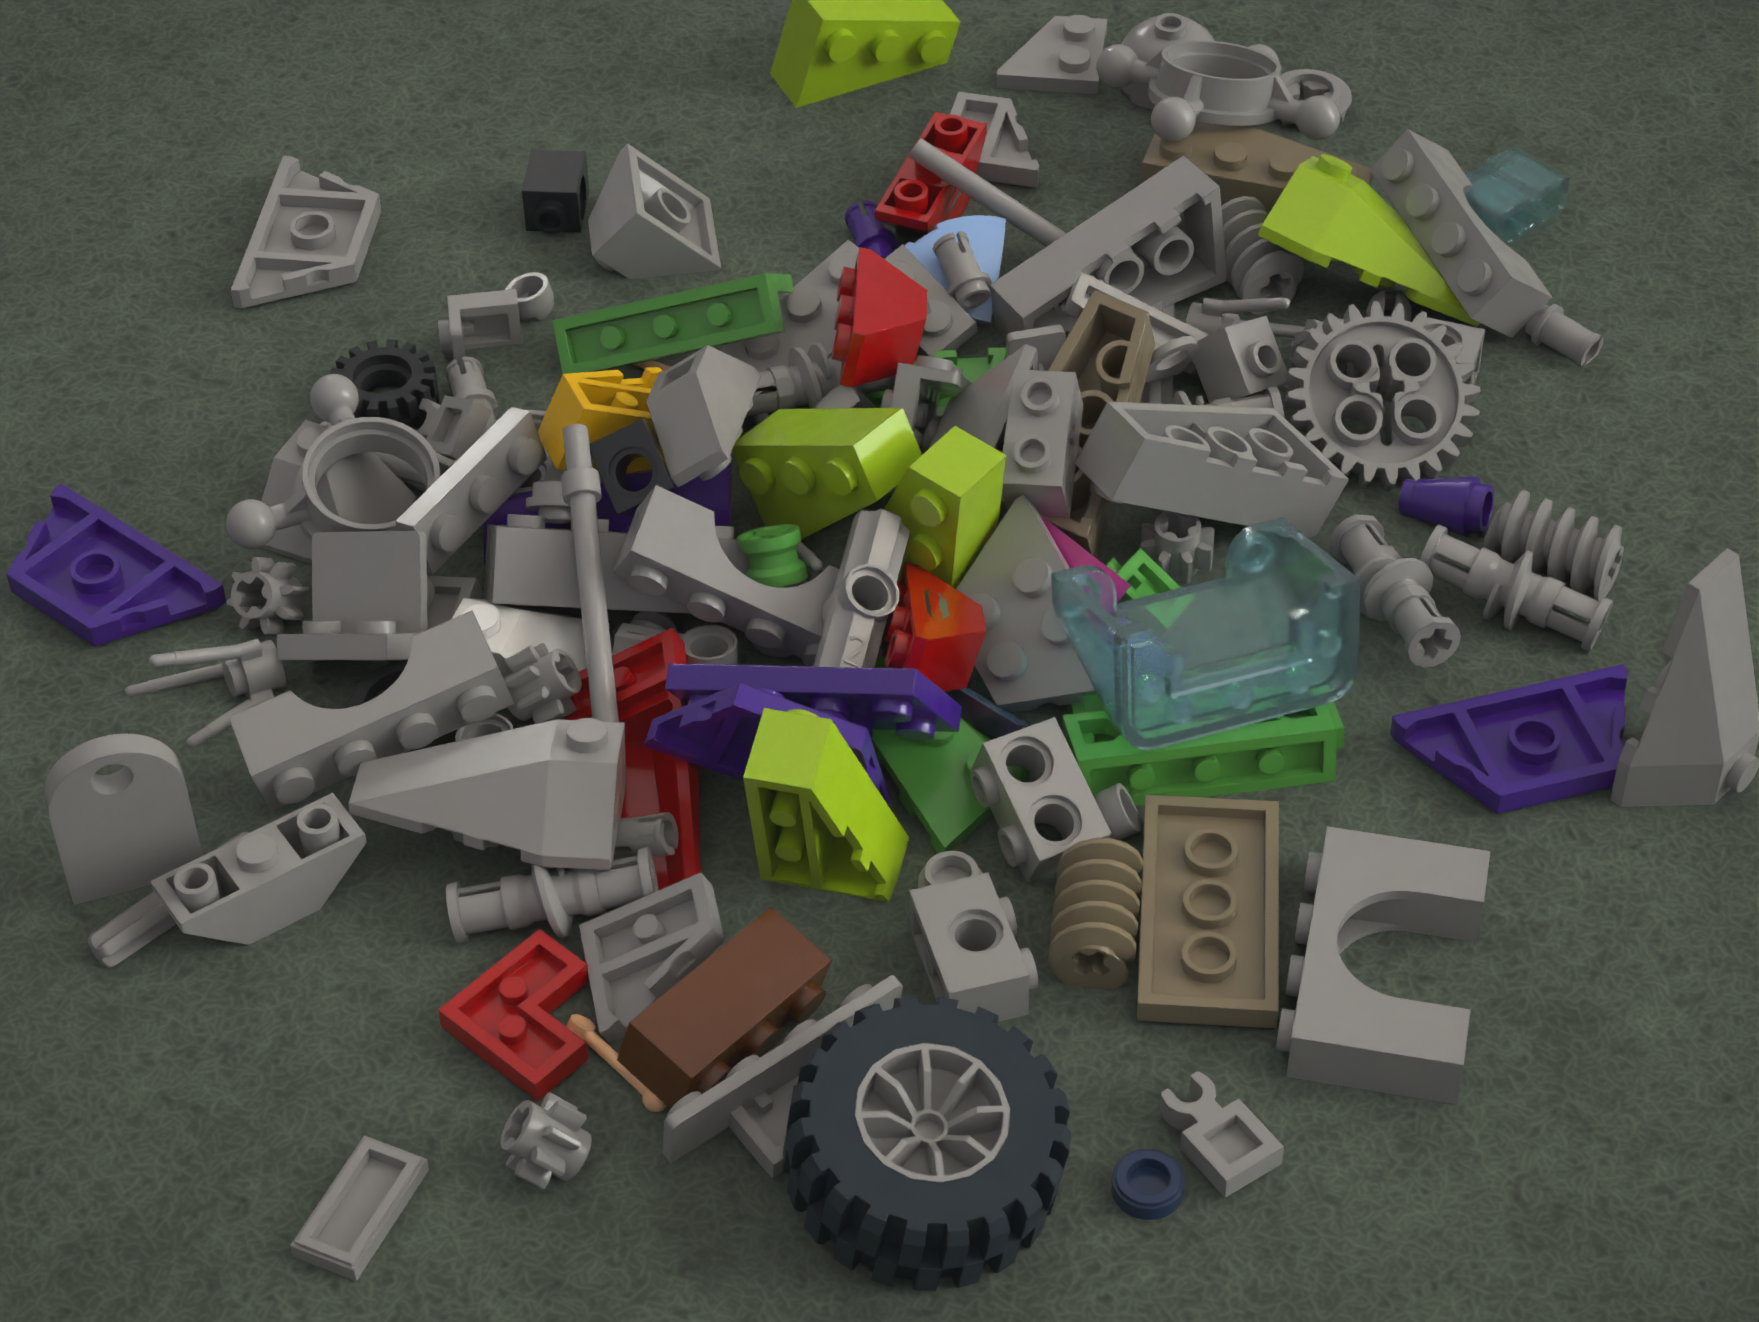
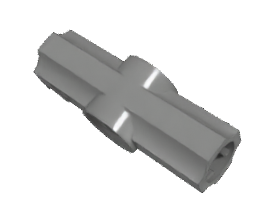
[813,509,910,668]

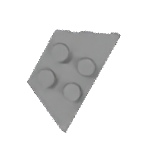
[231,156,382,308]
[956,494,1139,713]

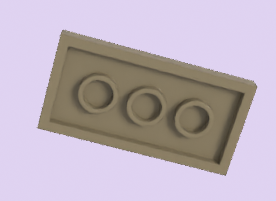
[1136,794,1279,1029]

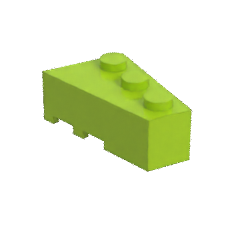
[770,0,961,108]
[732,408,922,539]

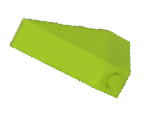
[1258,154,1481,327]

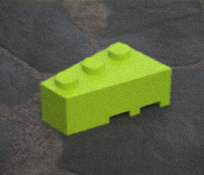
[884,426,1006,589]
[743,708,909,902]

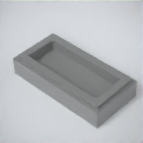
[290,1135,429,1281]

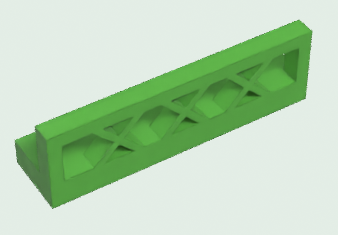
[552,273,794,374]
[1062,684,1337,806]

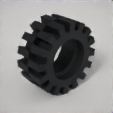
[330,339,440,428]

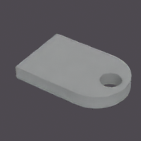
[44,734,203,905]

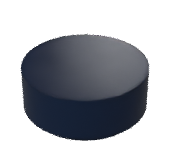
[1111,1149,1185,1220]

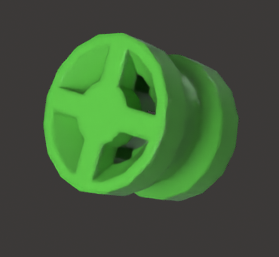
[737,524,808,588]

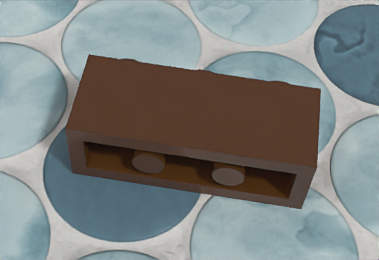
[617,907,832,1109]

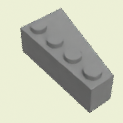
[990,156,1227,339]
[484,514,749,614]

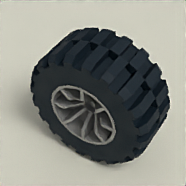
[783,996,1072,1291]

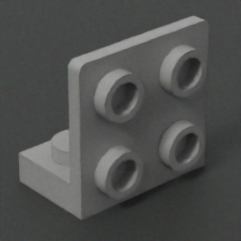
[277,531,428,660]

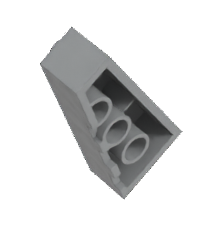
[1075,402,1349,538]

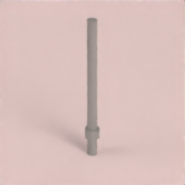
[561,424,619,722]

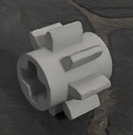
[1140,511,1214,584]
[227,557,309,635]
[503,643,582,724]
[501,1092,592,1189]

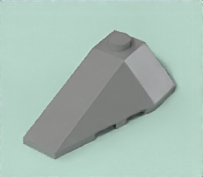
[1610,548,1759,807]
[349,718,626,870]

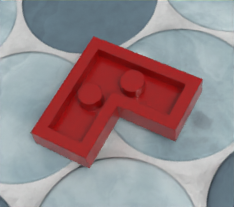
[438,929,590,1102]

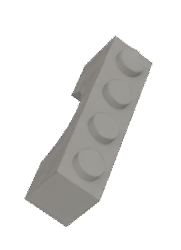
[1369,129,1552,338]
[613,485,866,667]
[229,610,514,812]

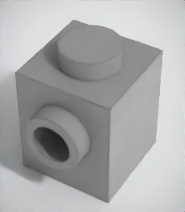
[1192,316,1288,404]

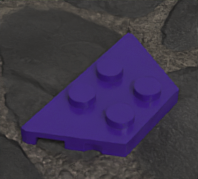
[6,483,227,646]
[1390,664,1628,814]
[644,683,892,809]

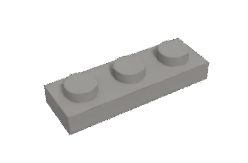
[395,406,547,574]

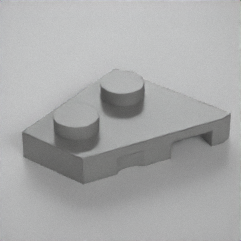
[996,15,1107,95]
[950,92,1039,188]
[579,873,725,1042]

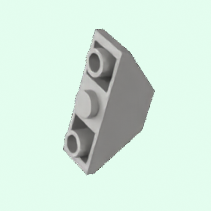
[646,345,761,487]
[150,793,367,945]

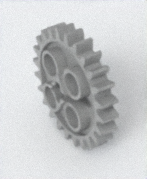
[1283,301,1481,491]

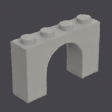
[1276,826,1491,1105]

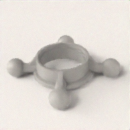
[1096,40,1340,142]
[226,374,458,610]

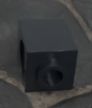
[522,150,589,234]
[590,419,686,517]

